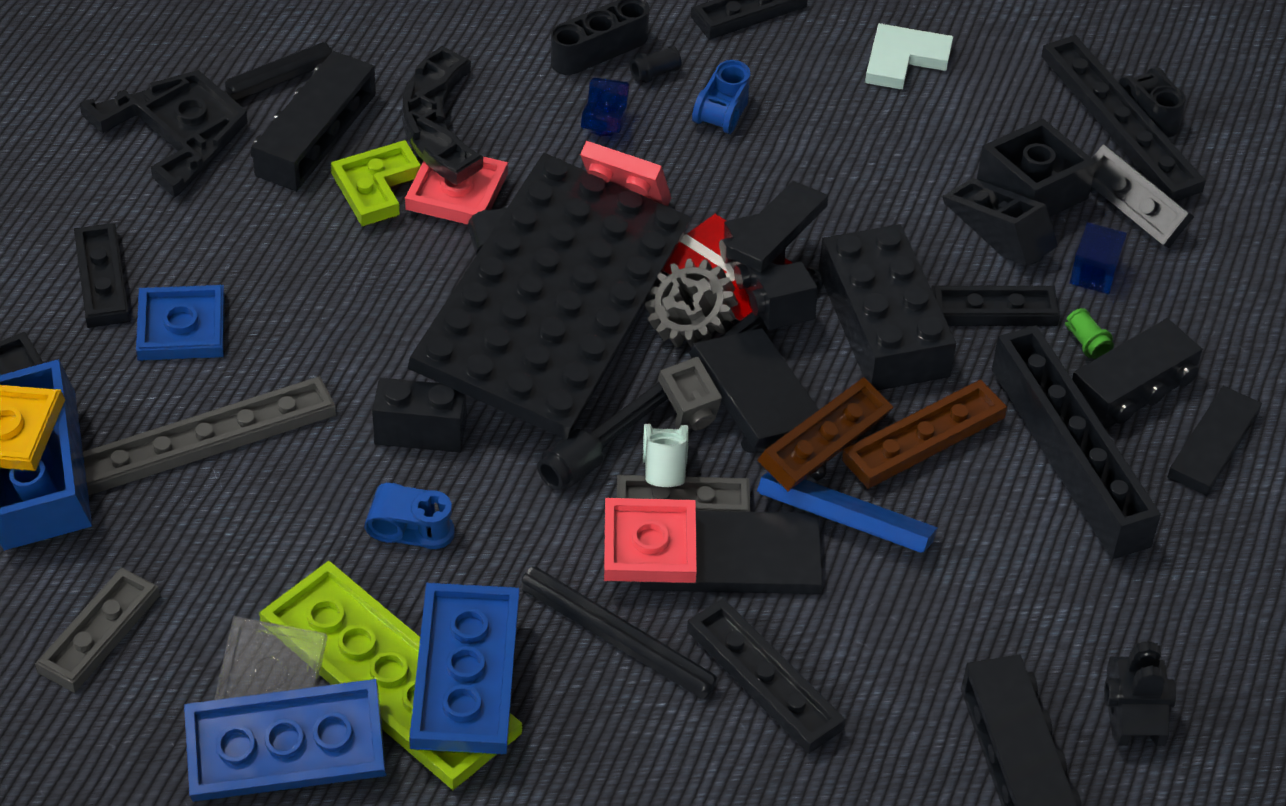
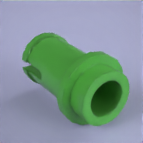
[1065,308,1114,359]

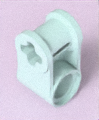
[643,424,688,487]

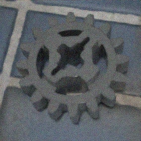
[645,258,738,348]

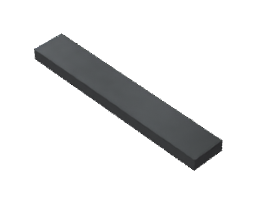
[83,376,336,496]

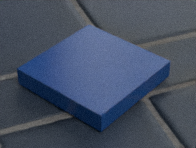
[136,285,225,361]

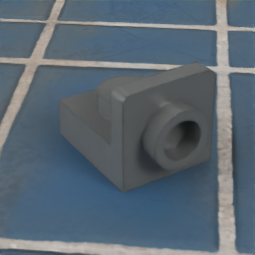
[658,357,722,431]

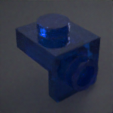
[581,78,629,136]

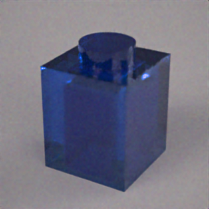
[1069,222,1127,294]

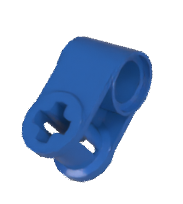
[692,60,750,134]
[364,483,455,549]

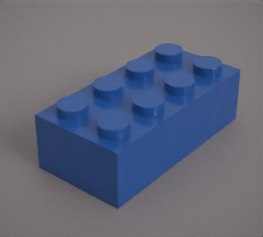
[0,359,92,551]

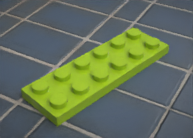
[259,561,522,790]

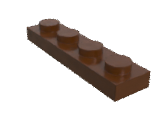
[757,377,894,492]
[842,379,1007,489]

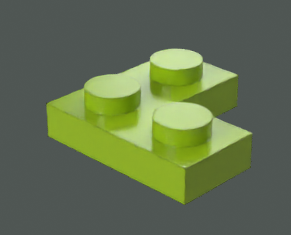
[331,140,421,226]

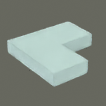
[865,23,953,90]

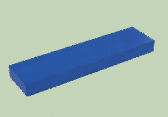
[757,472,938,553]

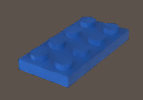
[409,583,519,754]
[184,679,387,802]

